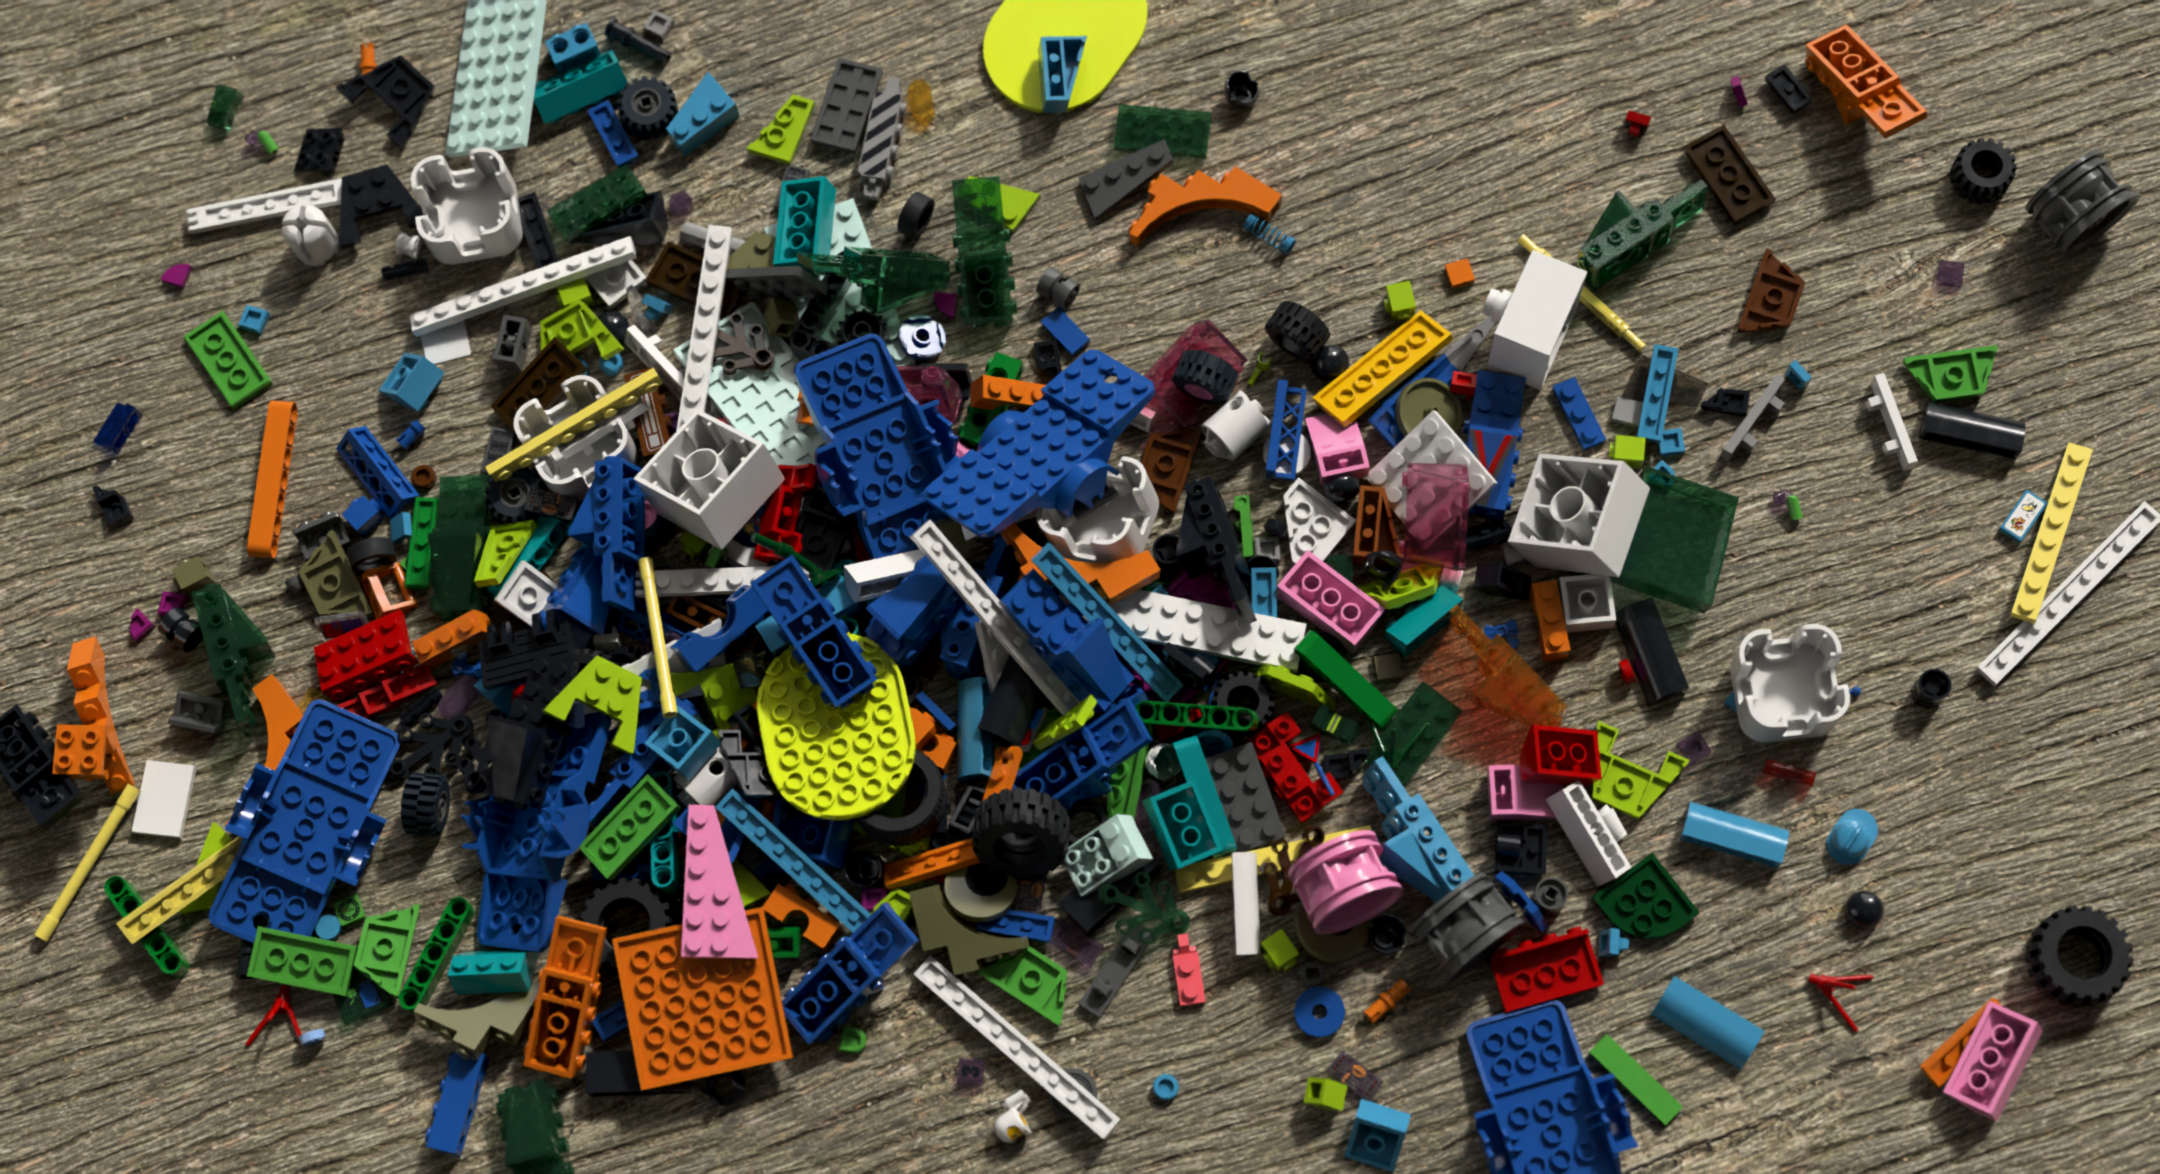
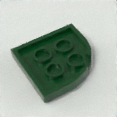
[1591,853,1700,939]

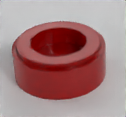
[1617,659,1636,685]

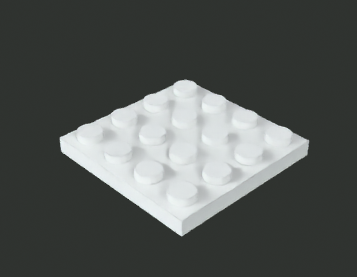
[1365,410,1498,549]

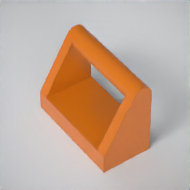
[360,562,418,620]

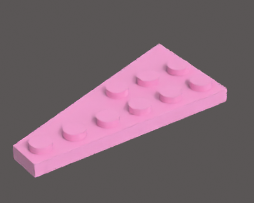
[681,805,759,959]

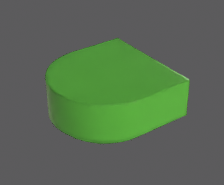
[839,1026,867,1054]

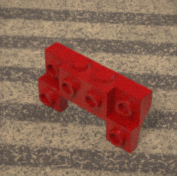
[753,463,817,563]
[1246,711,1344,825]

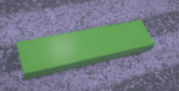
[1589,1034,1683,1126]

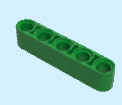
[1293,630,1398,731]
[1135,701,1259,732]
[104,876,189,978]
[398,897,475,1013]

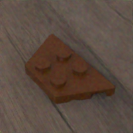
[1736,248,1806,333]
[1141,426,1203,514]

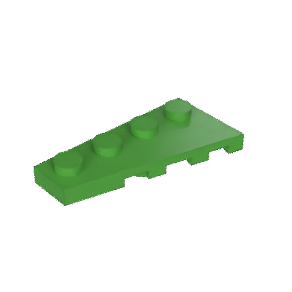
[1107,724,1153,819]

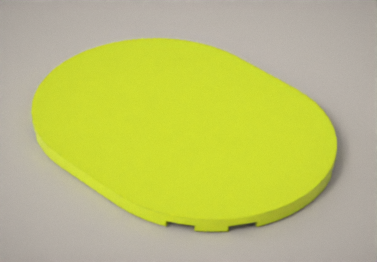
[983,0,1147,113]
[757,632,916,820]

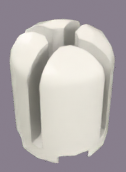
[281,205,340,266]

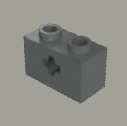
[492,315,532,372]

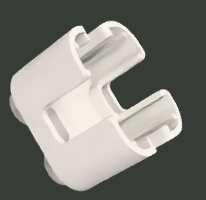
[411,147,522,265]
[514,375,638,502]
[1037,456,1159,563]
[1730,624,1850,742]

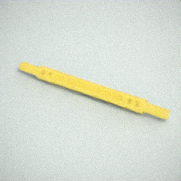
[1518,234,1646,352]

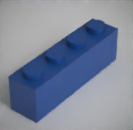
[425,1050,490,1157]

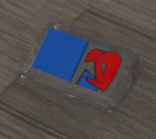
[314,611,369,641]
[1007,706,1050,757]

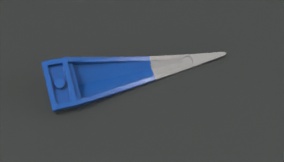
[1368,316,1495,449]

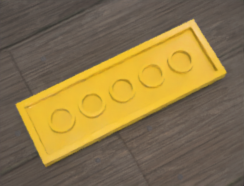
[1313,310,1453,427]

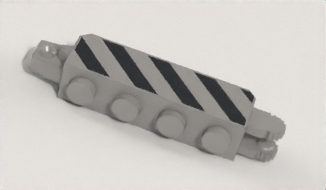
[858,77,907,201]

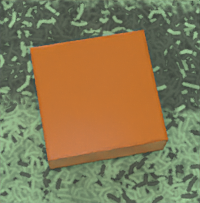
[1444,258,1475,289]

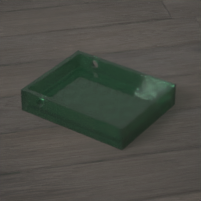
[1611,466,1739,614]

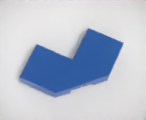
[1495,871,1548,931]

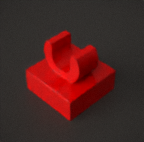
[1625,110,1651,137]
[1450,371,1477,401]

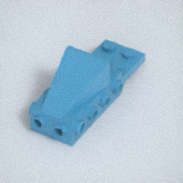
[1361,756,1475,904]

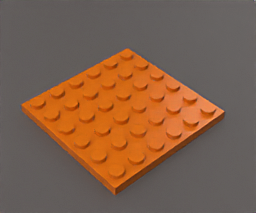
[612,907,793,1091]

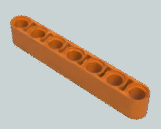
[247,401,298,559]

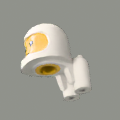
[994,1090,1032,1143]

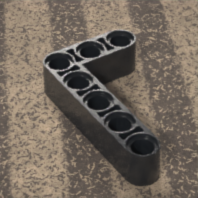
[789,251,857,360]

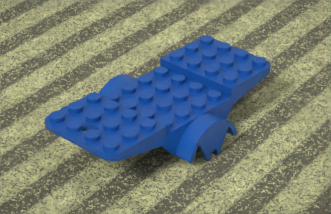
[793,334,960,560]
[924,350,1155,538]
[209,699,401,943]
[461,712,612,953]
[1466,999,1638,1174]

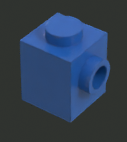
[341,495,385,538]

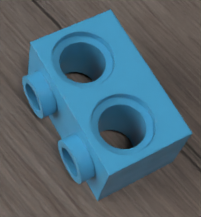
[544,23,601,73]

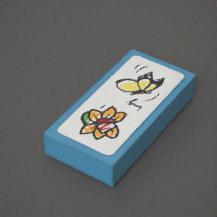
[1998,490,2048,543]

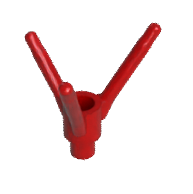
[1808,973,1873,1033]
[245,985,302,1046]

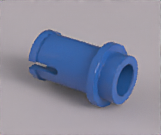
[395,420,426,450]

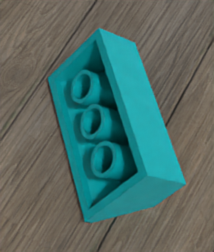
[533,50,628,124]
[773,176,836,275]

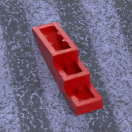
[337,664,437,720]

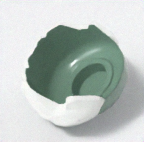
[1145,743,1181,781]

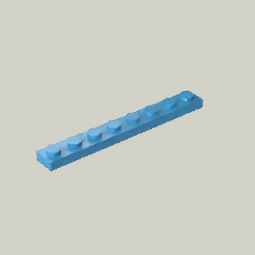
[1030,543,1184,702]
[715,789,871,933]

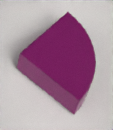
[1730,75,1748,108]
[160,264,192,288]
[934,291,958,319]
[157,591,189,617]
[130,608,156,643]
[861,887,888,913]

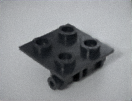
[294,128,345,177]

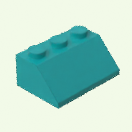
[1384,585,1463,659]
[1142,780,1223,871]
[447,950,539,995]

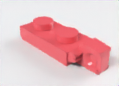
[1173,934,1206,1007]

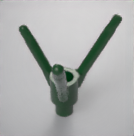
[1369,721,1428,773]

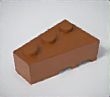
[1352,485,1402,568]

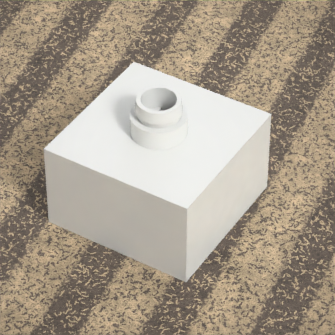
[1482,250,1587,390]
[634,409,785,550]
[1508,453,1650,577]

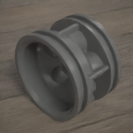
[2025,149,2140,256]
[1408,872,1525,983]

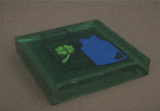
[332,968,393,1026]

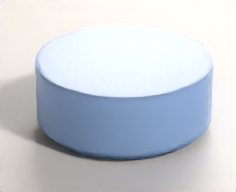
[298,1029,326,1046]

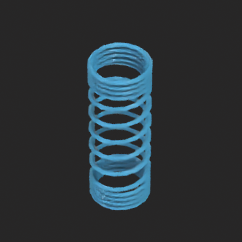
[1243,213,1296,255]

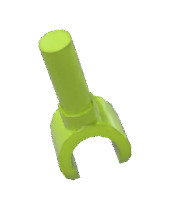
[1247,352,1271,386]

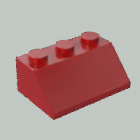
[1519,724,1602,787]

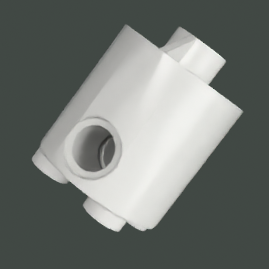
[1201,390,1272,461]
[673,746,738,808]

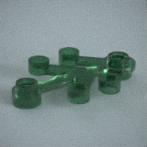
[1097,872,1190,944]

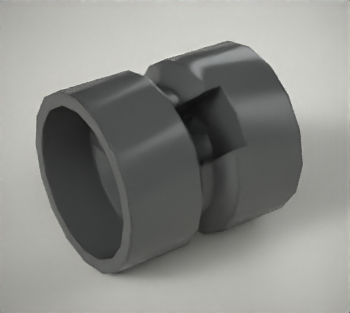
[1036,266,1080,310]
[1532,877,1568,916]

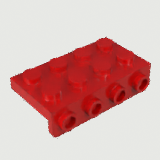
[314,609,418,700]
[1488,926,1604,1013]

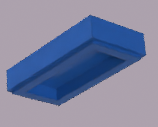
[1041,307,1090,357]
[916,691,957,736]

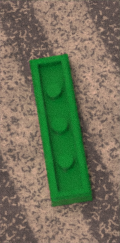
[405,497,441,590]

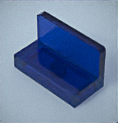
[93,402,143,455]

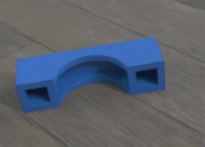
[670,585,768,672]

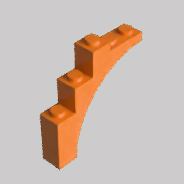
[1128,166,1282,247]
[1001,522,1161,606]
[67,636,135,795]
[225,674,304,836]

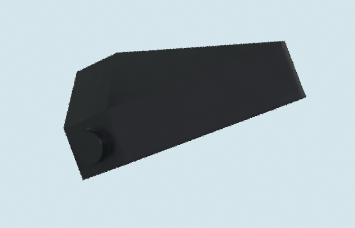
[568,190,668,246]

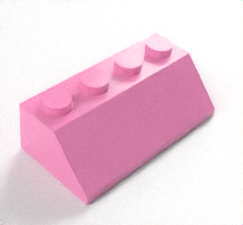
[1276,550,1385,654]
[1943,1001,2043,1122]

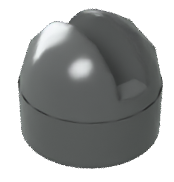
[285,574,306,594]

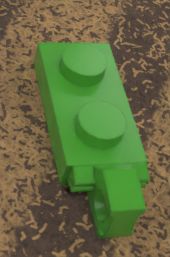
[1233,495,1255,561]

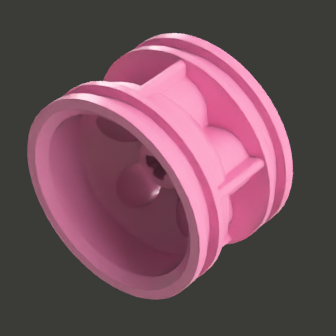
[1288,830,1403,935]

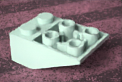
[1064,814,1153,897]

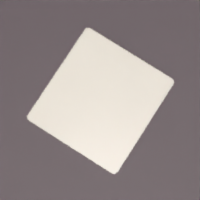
[421,320,471,364]

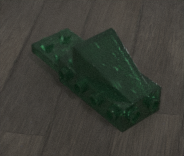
[952,176,1018,328]
[1577,179,1707,291]
[797,246,951,314]
[428,475,491,622]
[191,584,276,737]
[495,1079,575,1174]

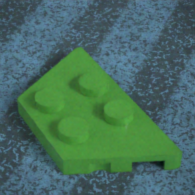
[1902,345,1998,403]
[354,904,421,999]
[978,946,1068,1027]

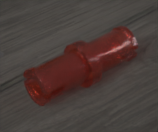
[1763,758,1817,787]

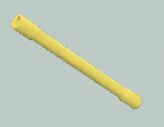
[638,557,678,718]
[34,784,141,942]

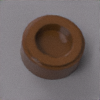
[411,465,437,490]

